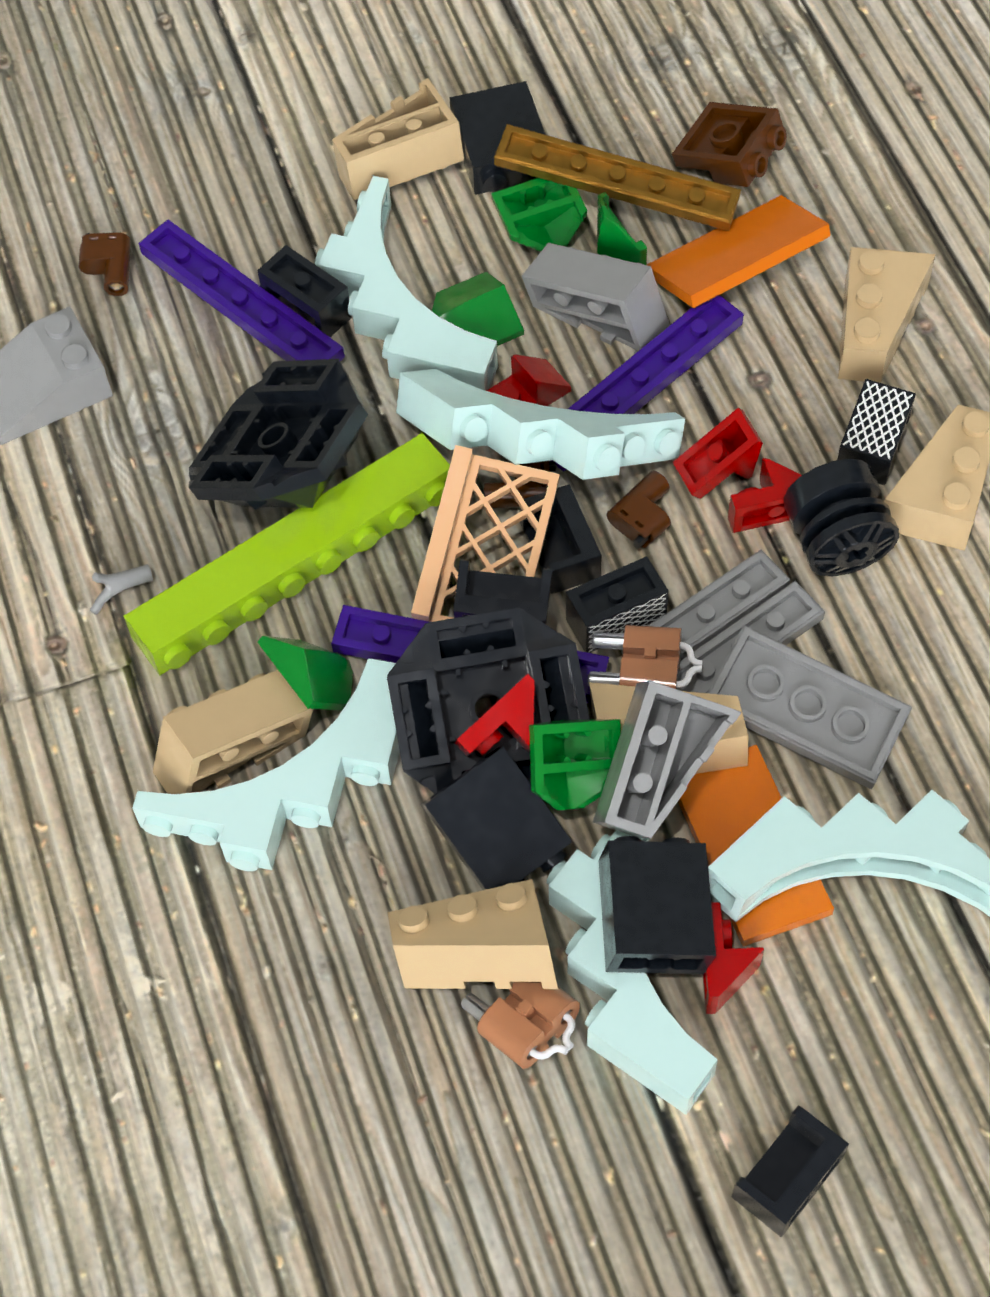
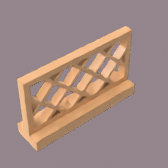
[411,445,560,622]

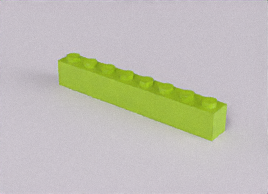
[124,433,450,676]

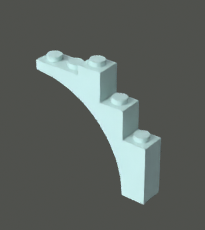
[315,175,498,391]
[396,369,685,480]
[132,658,400,871]
[708,790,990,922]
[547,830,718,1115]

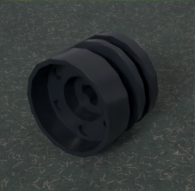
[783,459,899,577]

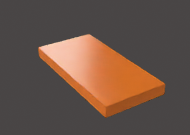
[646,195,831,308]
[678,744,834,947]

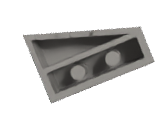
[521,243,670,354]
[593,680,742,838]

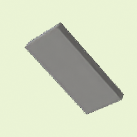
[708,625,912,790]

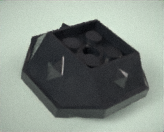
[188,359,368,510]
[387,607,590,794]

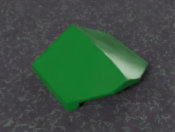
[491,178,587,252]
[597,192,647,265]
[432,272,524,346]
[257,636,353,711]
[529,719,621,810]

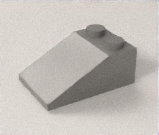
[0,306,113,446]

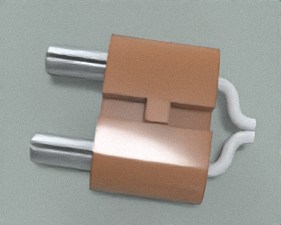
[588,625,702,689]
[461,982,580,1069]

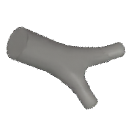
[90,564,153,614]

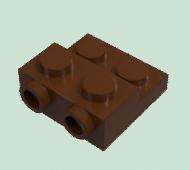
[672,102,787,187]

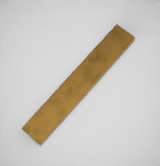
[494,124,741,231]

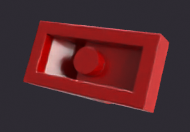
[486,354,571,406]
[673,407,763,499]
[728,458,802,533]
[455,674,535,757]
[702,902,764,1014]

